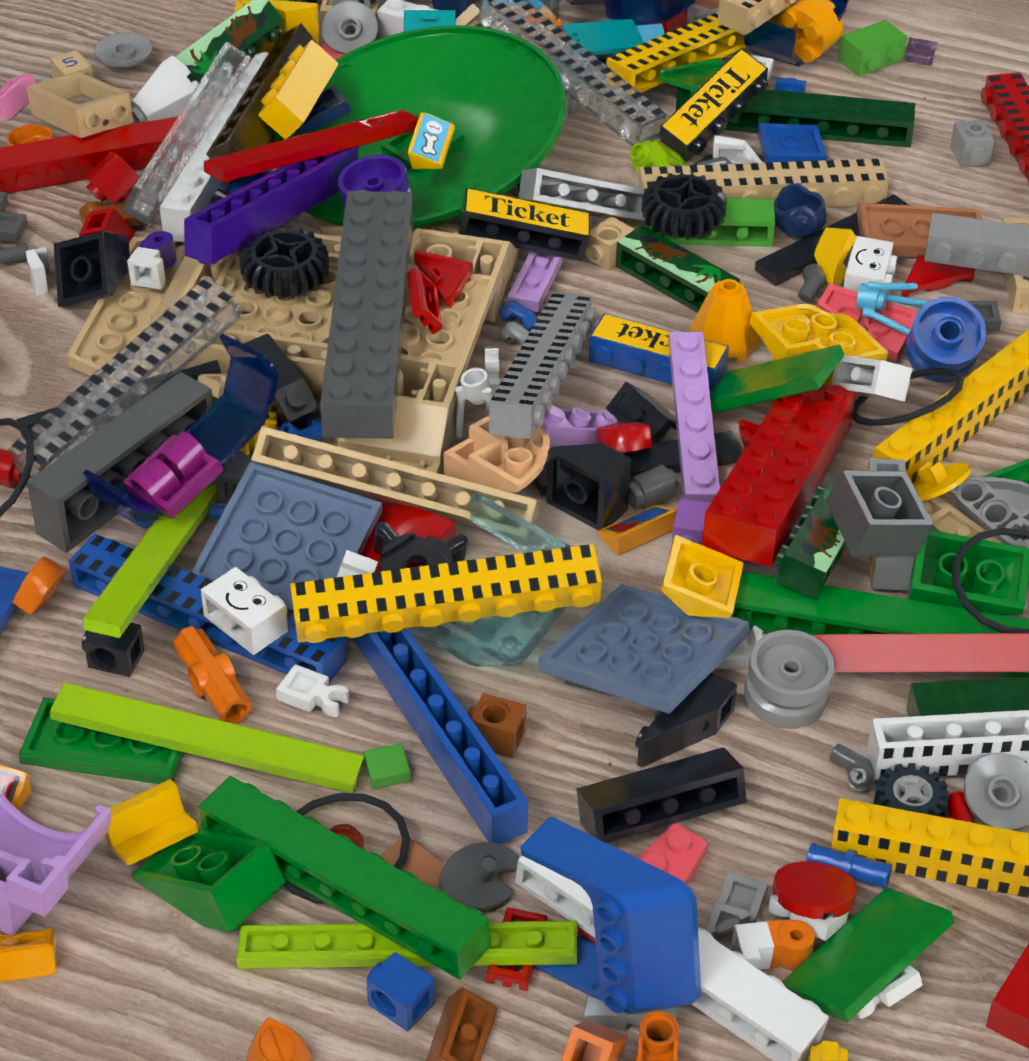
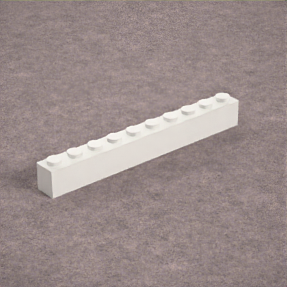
[159,52,268,242]

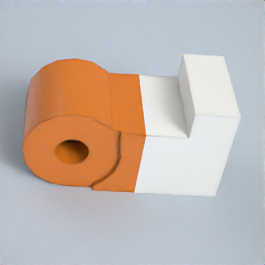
[731,920,815,970]

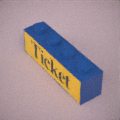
[589,313,729,392]

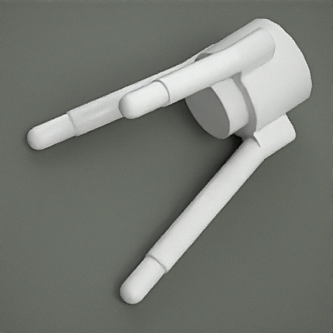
[455,368,494,438]

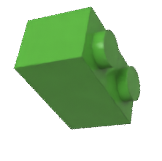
[838,20,907,76]

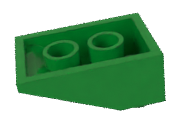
[907,530,1029,615]
[132,828,286,933]

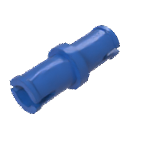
[806,842,892,889]

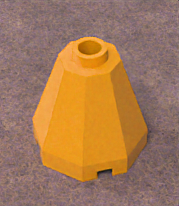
[690,279,760,363]

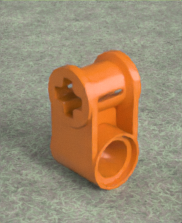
[635,1011,679,1061]

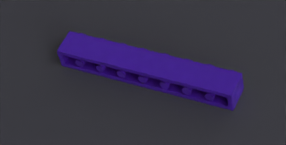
[184,147,359,265]

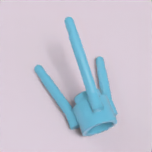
[856,281,929,335]

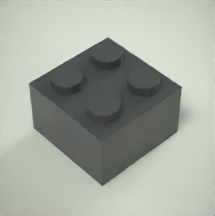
[825,470,934,556]

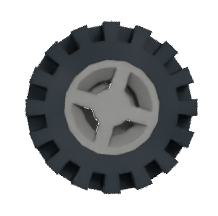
[873,763,949,818]

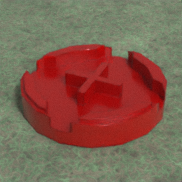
[772,861,857,919]

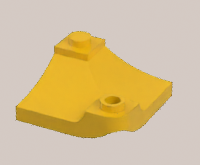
[750,304,888,386]

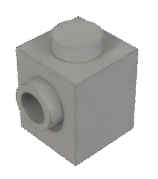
[950,120,994,168]

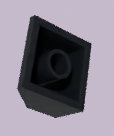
[54,231,130,308]
[546,443,631,531]

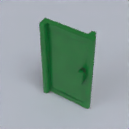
[658,58,724,96]

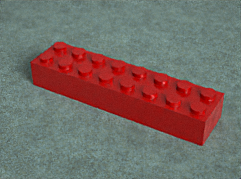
[702,384,856,567]

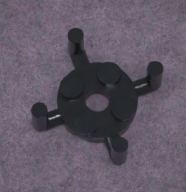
[374,522,468,633]

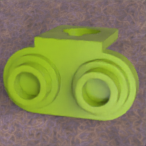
[630,139,689,174]

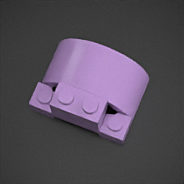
[0,791,111,935]

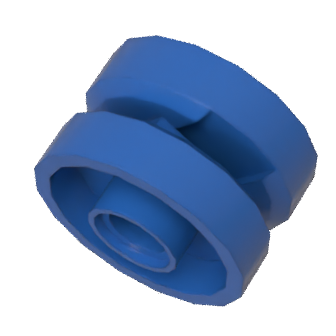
[905,297,986,382]

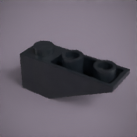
[635,672,737,767]

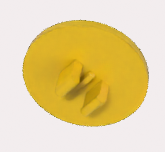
[912,462,971,502]

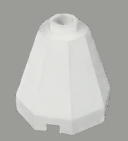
[131,55,207,123]

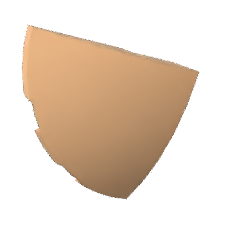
[444,415,550,493]

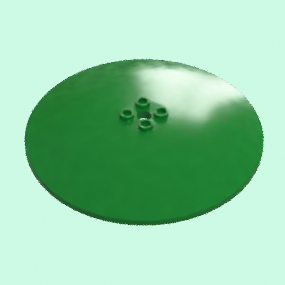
[270,25,567,227]

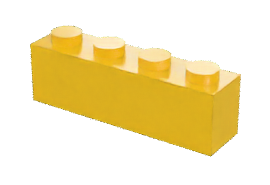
[258,40,339,140]

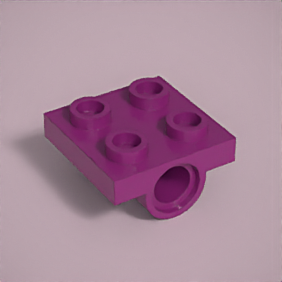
[123,431,223,519]

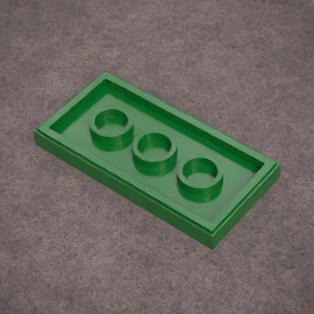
[710,344,845,414]
[19,697,185,784]
[782,887,954,1023]

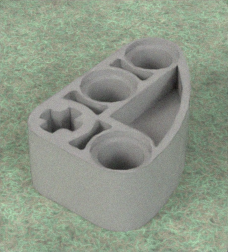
[955,477,1029,549]

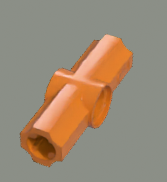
[173,626,252,724]

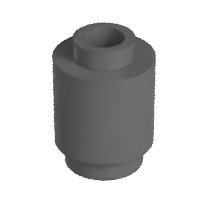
[628,465,679,510]

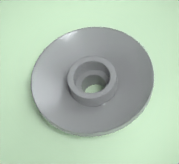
[321,1,378,54]
[95,33,153,68]
[964,753,1029,830]

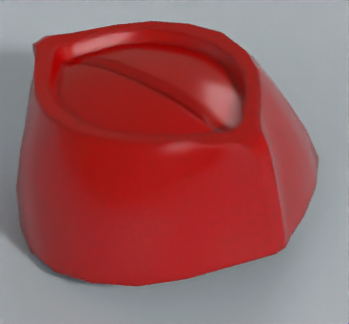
[596,422,652,453]

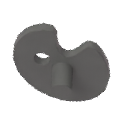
[439,842,519,911]

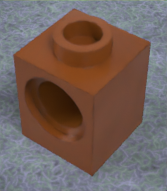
[467,693,527,758]

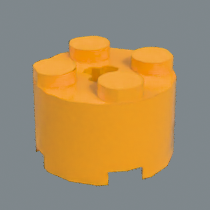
[776,0,843,63]

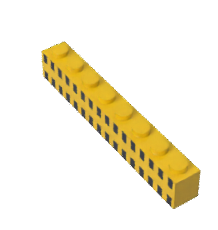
[605,6,790,98]
[873,329,1029,483]
[290,544,602,643]
[831,798,1029,898]

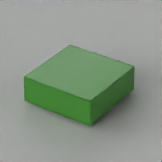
[363,743,411,789]

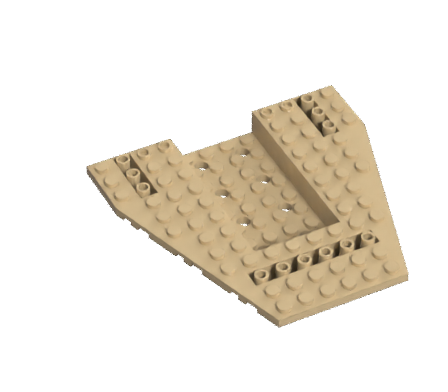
[67,222,522,474]

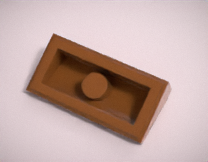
[425,987,498,1061]

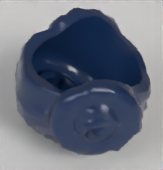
[774,183,827,239]

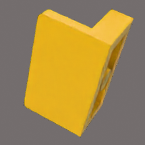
[105,779,199,865]

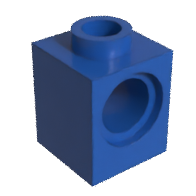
[366,952,435,1032]

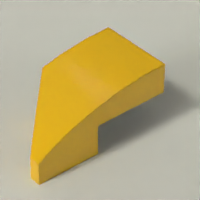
[814,227,857,286]

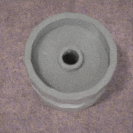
[744,629,835,729]

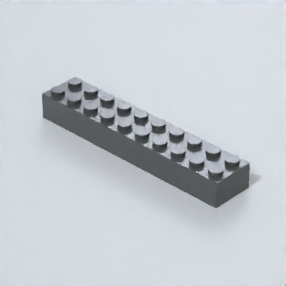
[320,190,413,439]

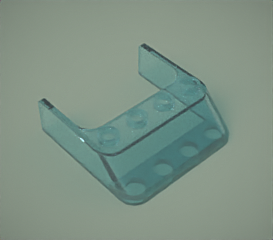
[408,493,572,667]

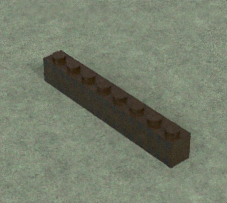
[206,23,318,183]

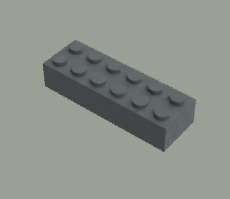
[27,372,213,553]

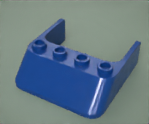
[521,817,701,1014]

